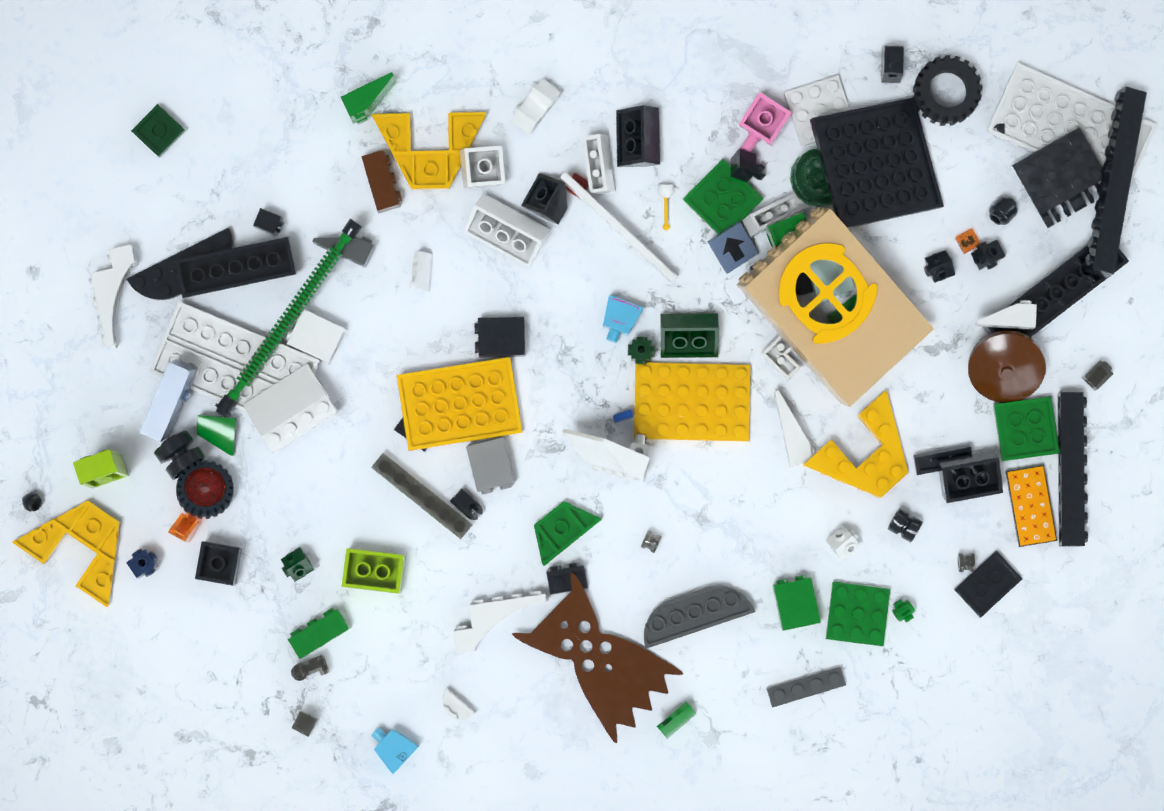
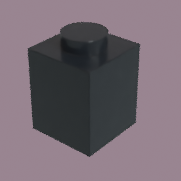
[253,208,284,236]

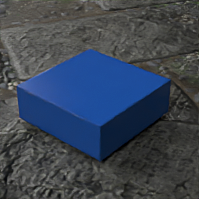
[613,410,633,424]

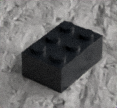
[938,449,1003,503]

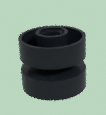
[154,430,206,480]

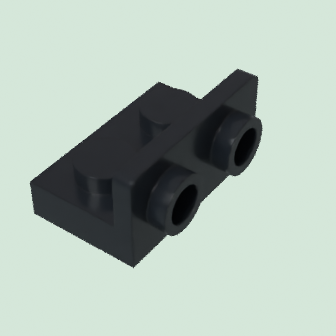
[546,562,588,595]

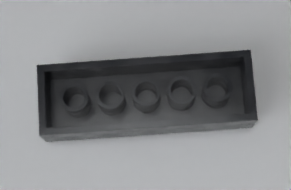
[174,237,296,298]

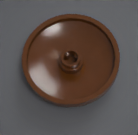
[968,331,1046,403]

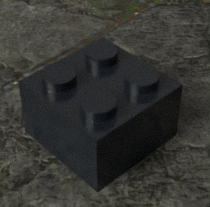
[195,541,242,586]

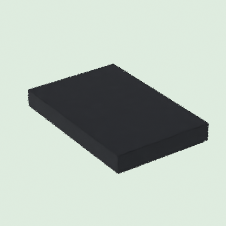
[954,551,1022,618]

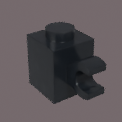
[730,148,766,182]

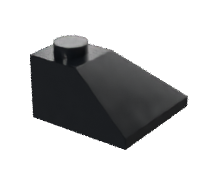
[521,173,568,225]

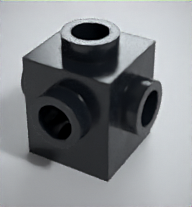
[971,240,1006,270]
[923,250,955,283]

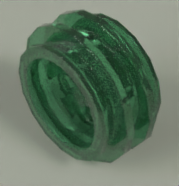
[790,149,832,207]

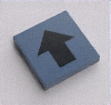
[707,221,759,274]

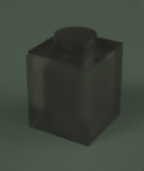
[1081,360,1114,391]
[292,710,319,737]

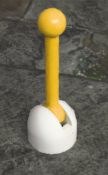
[658,184,673,231]

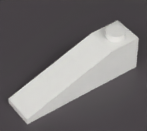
[741,185,820,238]
[774,390,815,468]

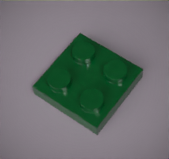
[131,104,186,158]

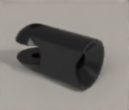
[450,488,483,520]

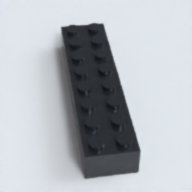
[983,245,1129,338]

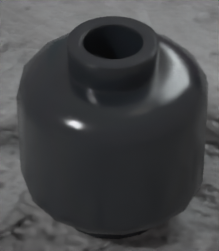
[989,197,1018,225]

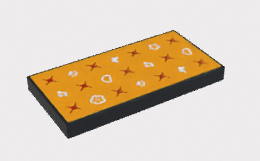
[1005,465,1057,547]

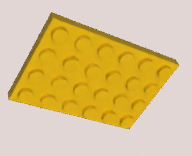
[396,357,522,451]
[634,362,750,442]

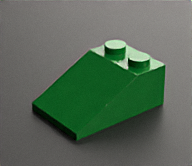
[341,72,396,124]

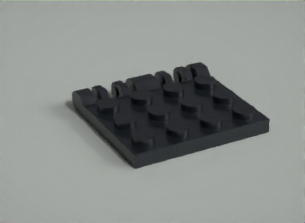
[1012,127,1103,228]

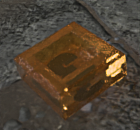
[955,229,981,254]

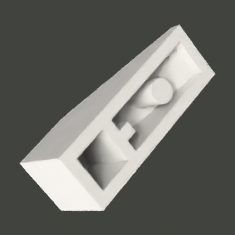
[975,300,1037,330]

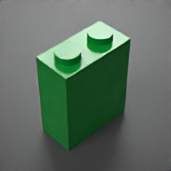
[772,575,821,631]

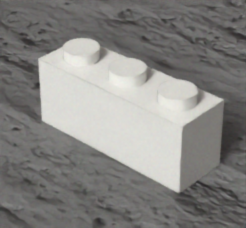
[582,134,615,195]

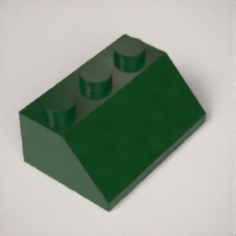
[660,313,719,358]

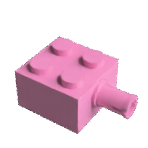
[739,92,792,152]

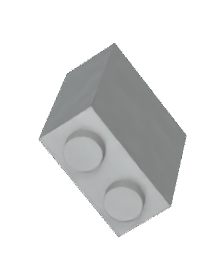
[466,437,515,495]

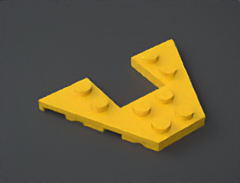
[372,112,486,190]
[802,390,908,498]
[12,500,120,608]

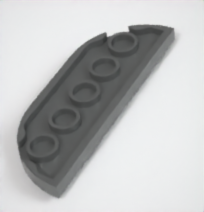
[644,586,755,649]

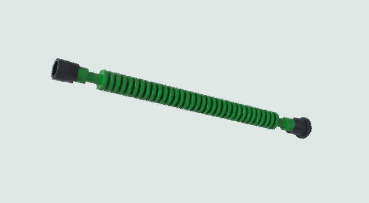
[215,219,362,417]

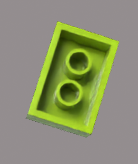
[341,548,405,594]

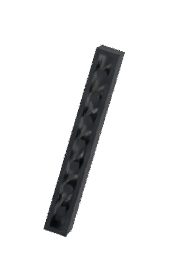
[1057,392,1088,547]

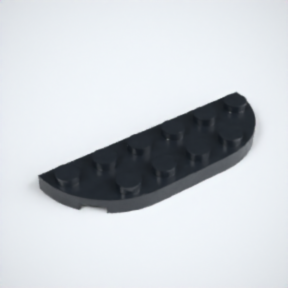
[127,227,234,300]

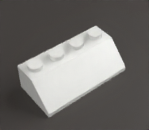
[463,193,550,268]

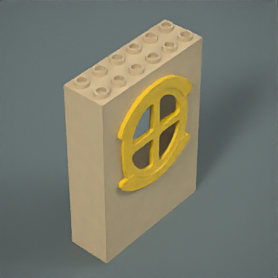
[736,207,934,407]

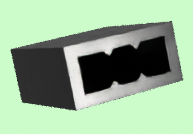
[474,317,525,358]

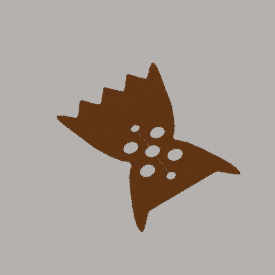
[512,572,683,743]

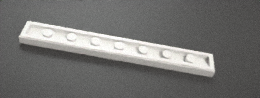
[559,172,677,283]

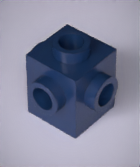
[126,549,158,579]

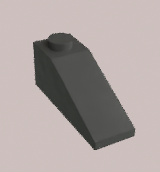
[312,236,375,268]

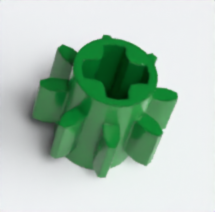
[892,599,915,623]

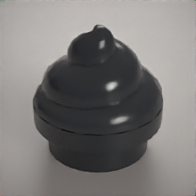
[22,492,42,512]

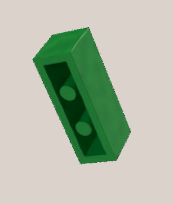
[287,608,350,659]

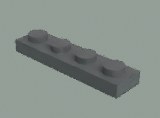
[766,667,846,708]

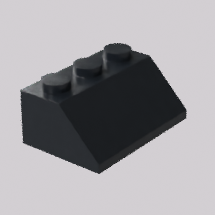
[616,105,660,167]

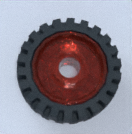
[176,460,234,519]

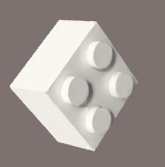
[460,146,505,189]

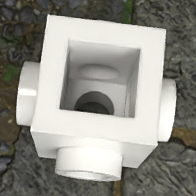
[825,526,860,561]

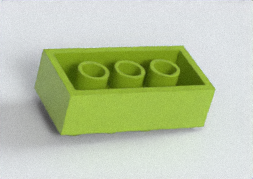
[73,449,129,489]

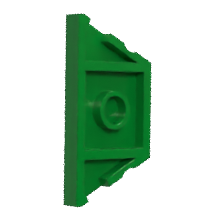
[534,501,601,566]

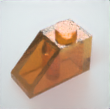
[168,512,201,543]

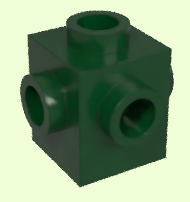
[628,337,655,365]
[281,547,314,582]

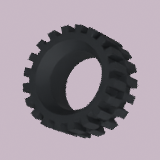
[913,55,983,126]

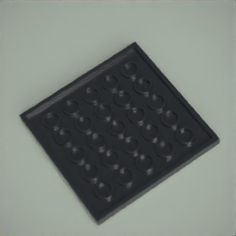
[810,97,944,228]

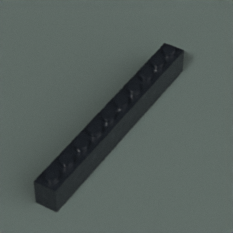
[1085,86,1147,278]

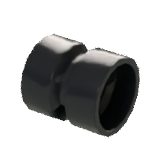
[887,508,923,543]

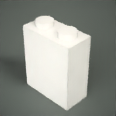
[286,310,346,365]

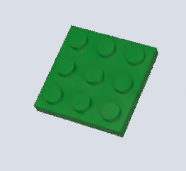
[682,159,763,235]
[993,397,1059,462]
[825,582,890,647]

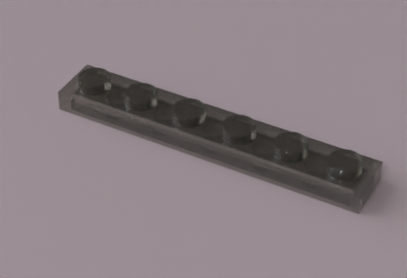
[371,453,473,540]

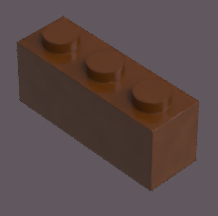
[361,150,402,214]

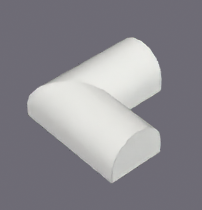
[760,335,801,382]

